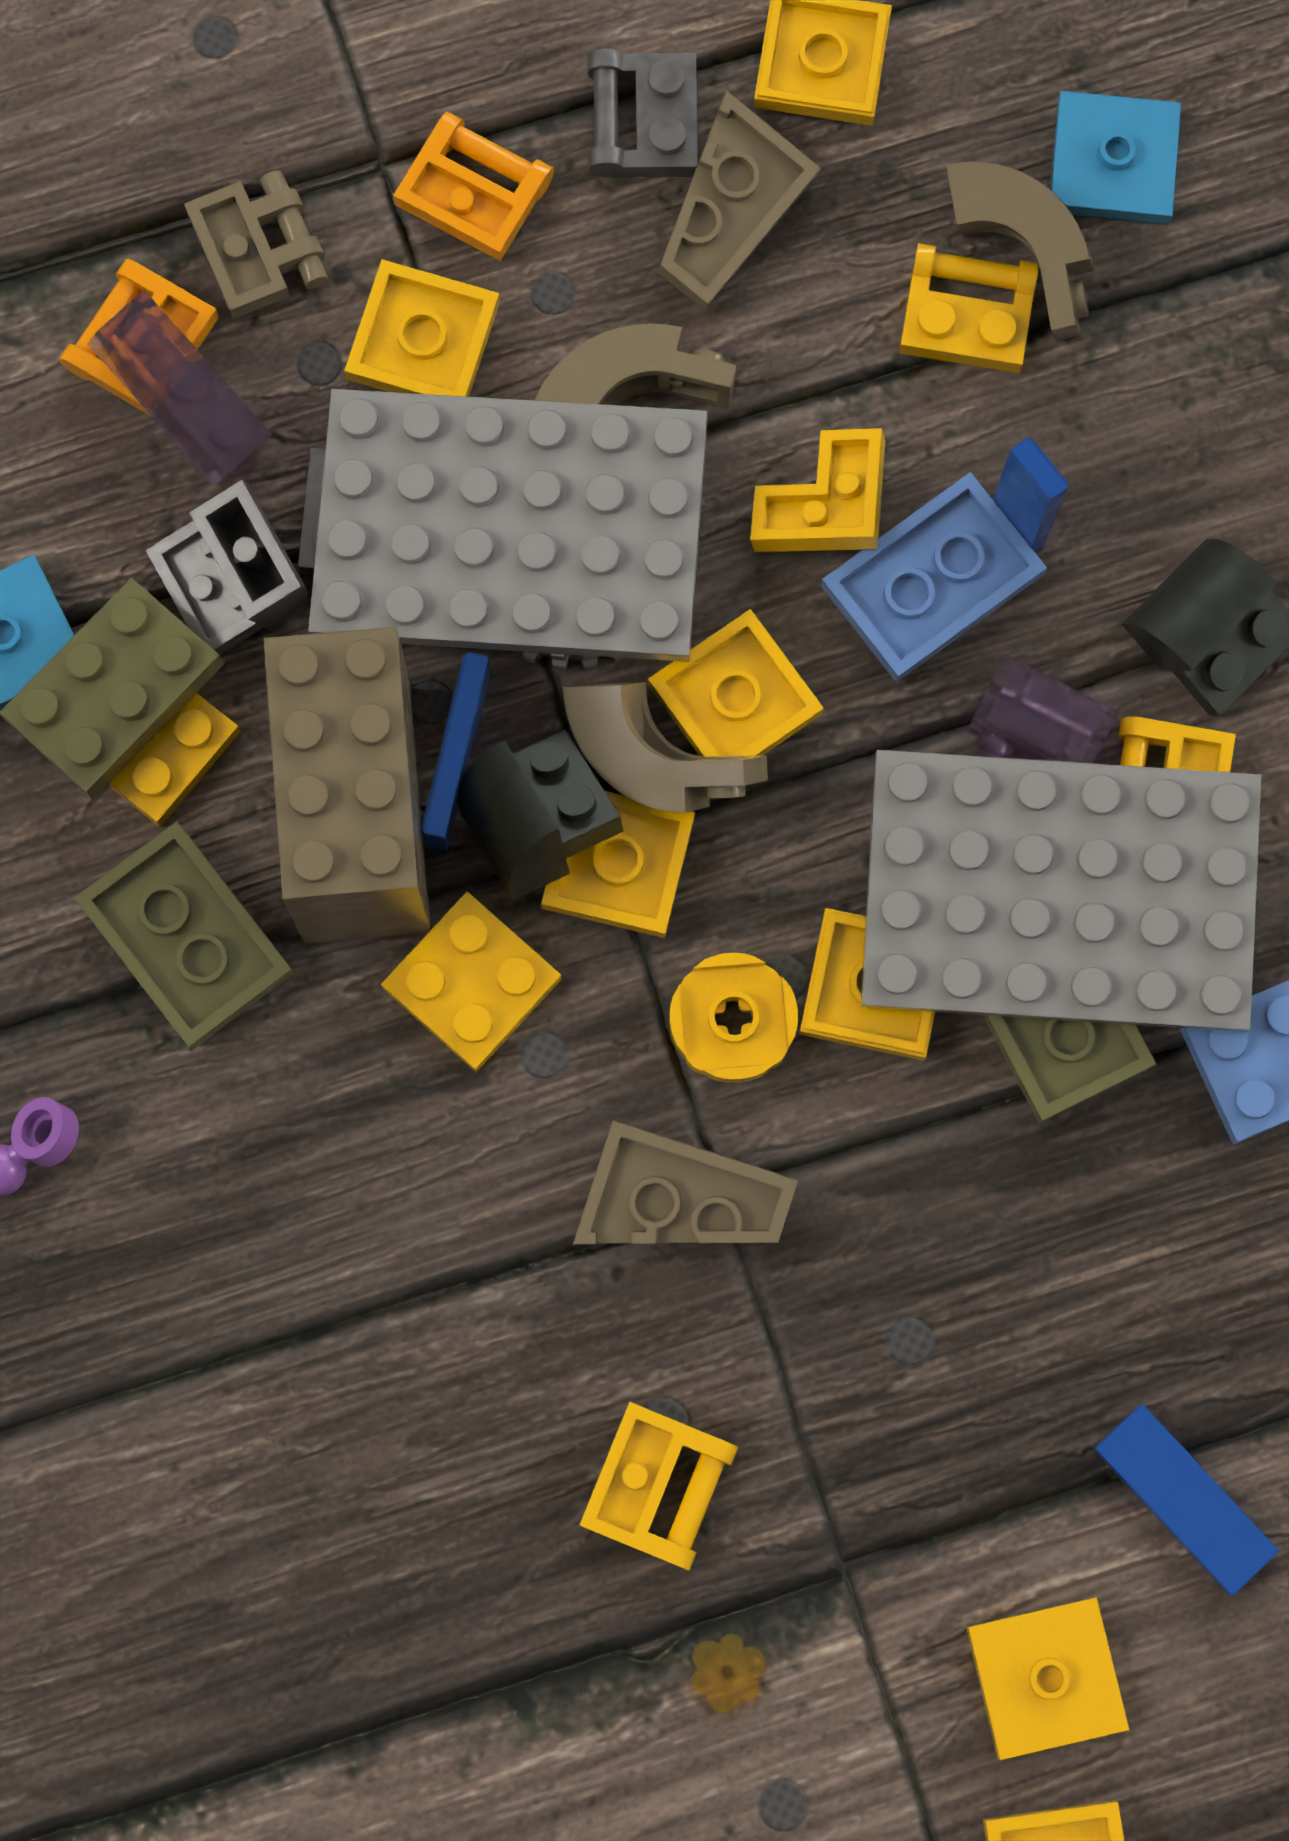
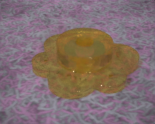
[691,1634,765,1712]

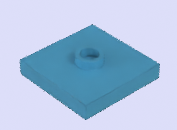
[1050,91,1181,225]
[0,555,74,711]

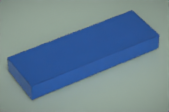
[993,437,1069,552]
[421,652,491,851]
[1093,1403,1279,1596]

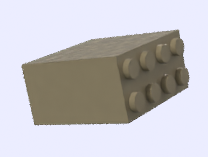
[263,626,431,944]

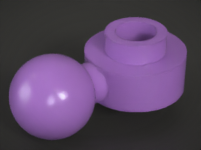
[0,1097,79,1196]

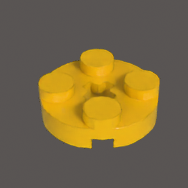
[669,953,798,1083]

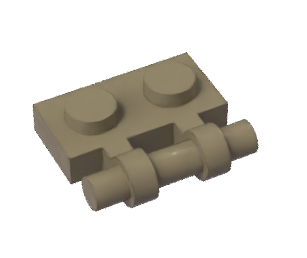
[184,170,329,319]

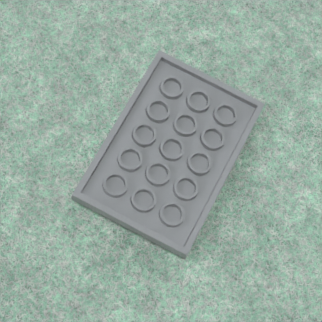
[308,389,708,662]
[861,750,1262,1032]

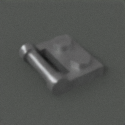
[587,48,698,177]

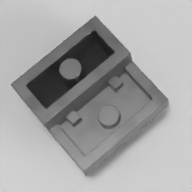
[146,480,308,655]

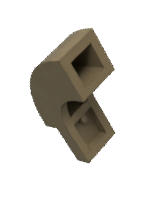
[946,162,1094,341]
[534,323,737,409]
[563,682,768,813]

